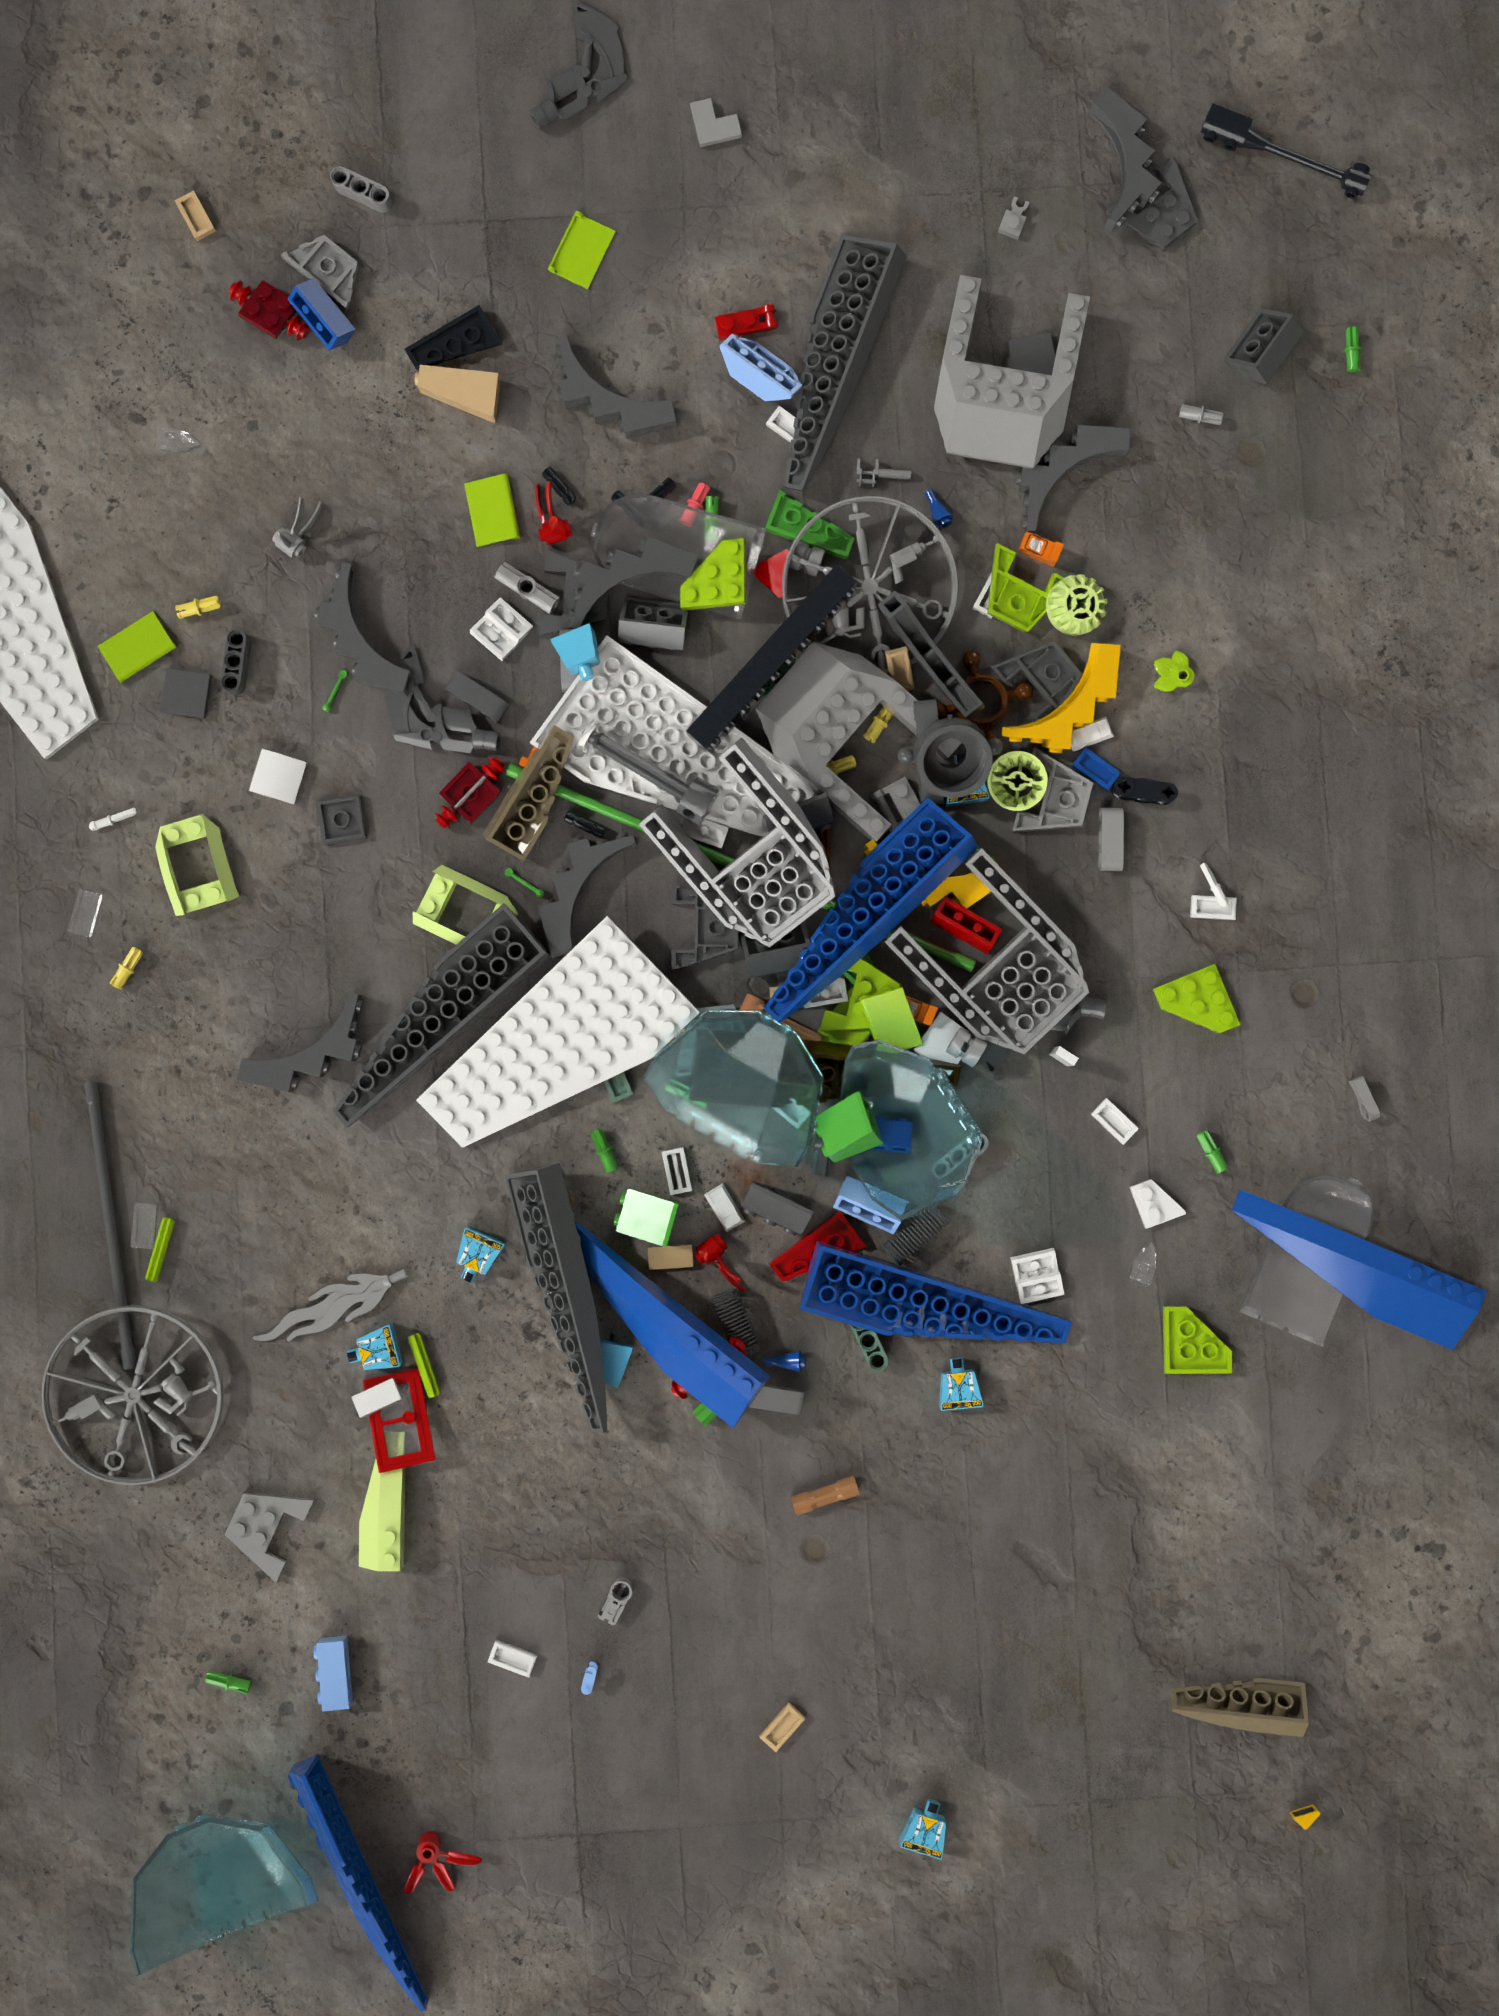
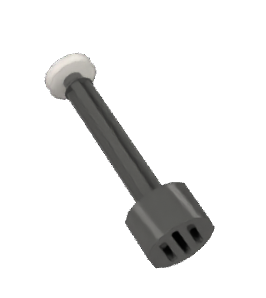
[577,719,720,826]

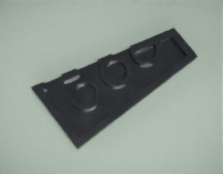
[404,305,502,370]

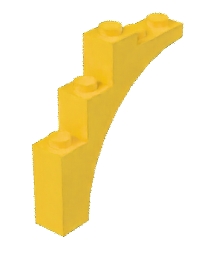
[1002,643,1121,753]
[864,839,991,909]

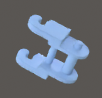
[581,1661,598,1695]

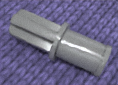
[1179,403,1224,425]

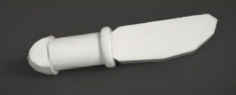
[89,808,137,831]
[1200,862,1228,907]

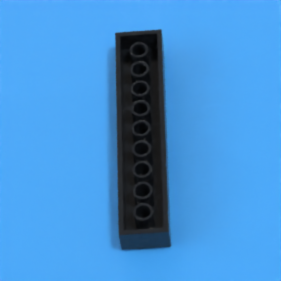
[686,563,857,752]

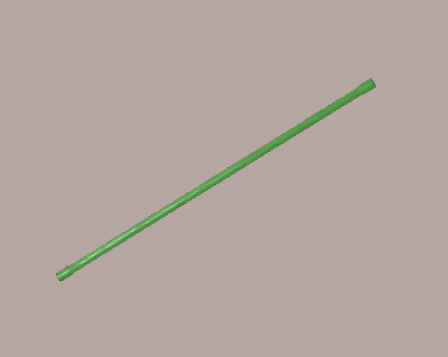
[506,763,976,972]

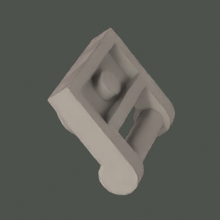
[871,777,920,833]

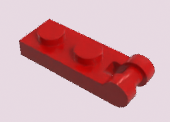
[715,304,779,341]

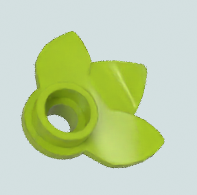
[1154,651,1195,692]

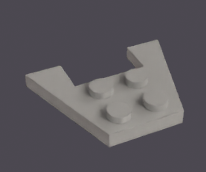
[1012,747,1093,833]
[225,1492,315,1583]

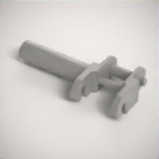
[856,458,911,487]

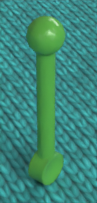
[322,670,348,712]
[505,868,544,897]

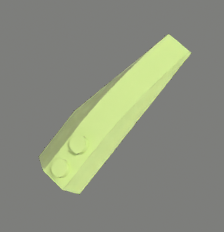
[359,1431,406,1571]

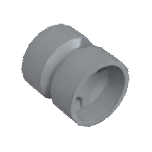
[789,541,826,577]
[946,1027,987,1068]

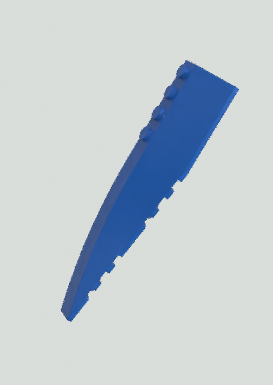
[764,798,978,1024]
[1232,1189,1487,1350]
[575,1220,770,1428]
[799,1241,1072,1343]
[288,1754,428,2012]

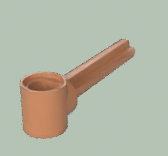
[738,993,822,1041]

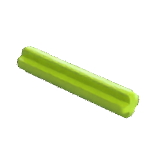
[145,1217,175,1282]
[408,1333,440,1398]

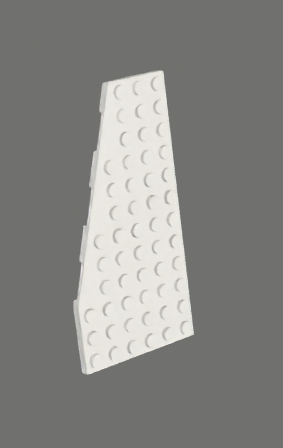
[0,487,99,760]
[530,636,819,837]
[416,916,700,1148]

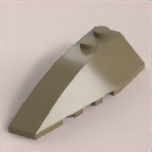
[482,725,574,861]
[1171,1678,1309,1737]

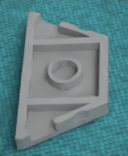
[281,235,359,310]

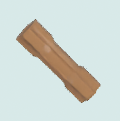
[791,1475,860,1516]

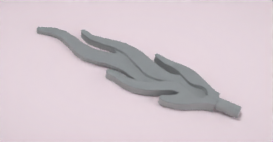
[253,1269,408,1341]

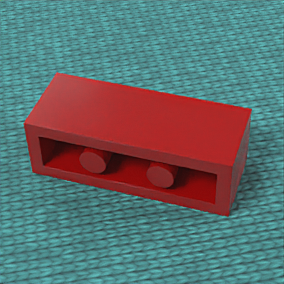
[930,896,1002,955]

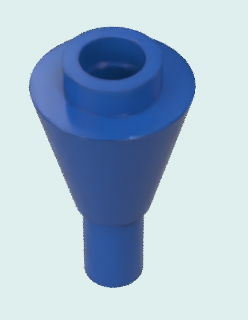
[925,489,954,529]
[764,1350,806,1372]

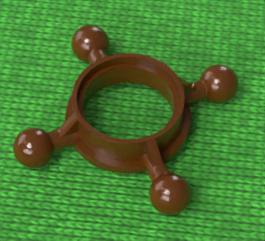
[937,650,1033,741]

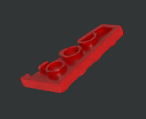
[769,1210,866,1282]

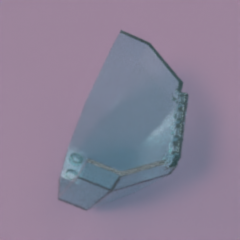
[643,1010,823,1167]
[840,1039,982,1221]
[130,1813,319,1976]

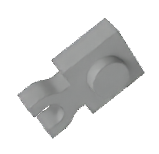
[998,196,1029,240]

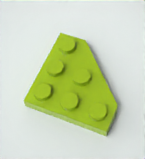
[680,538,746,611]
[1153,964,1240,1033]
[1163,1306,1232,1374]

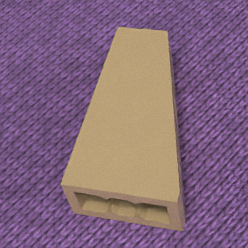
[415,365,501,423]

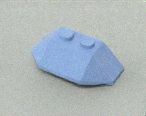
[720,334,802,401]

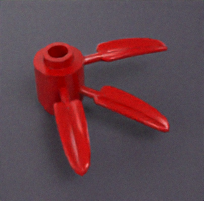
[535,482,572,545]
[694,1234,746,1291]
[404,1831,482,1894]

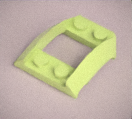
[155,814,240,916]
[413,865,518,945]

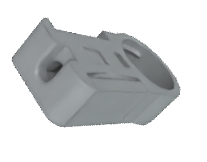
[1349,1076,1380,1122]
[598,1577,633,1625]

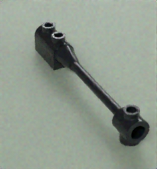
[1200,103,1371,199]

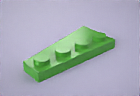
[765,490,855,560]

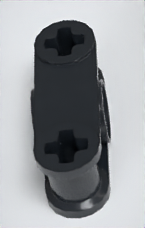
[1111,777,1178,805]

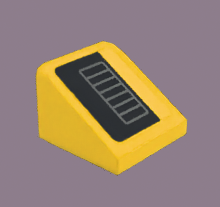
[1289,1804,1320,1830]

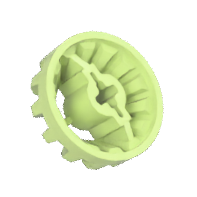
[1046,574,1107,636]
[987,751,1048,811]

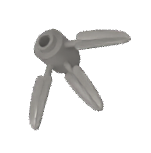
[272,497,322,559]

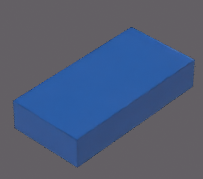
[1072,747,1121,791]

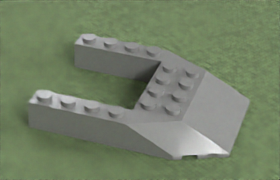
[934,275,1090,469]
[755,642,962,841]
[639,737,836,947]
[884,848,1089,1054]

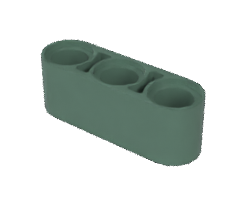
[850,1325,888,1372]

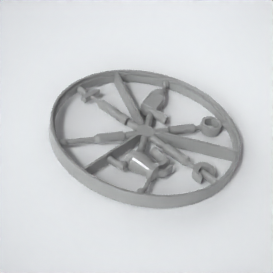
[781,496,958,674]
[41,1305,224,1485]

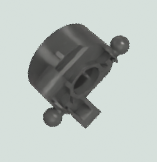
[897,699,1003,805]

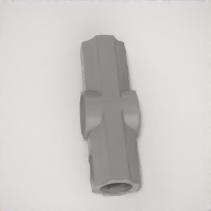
[494,562,560,614]

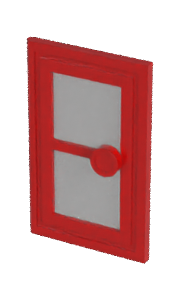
[362,1368,436,1473]

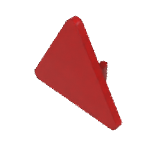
[750,549,789,598]

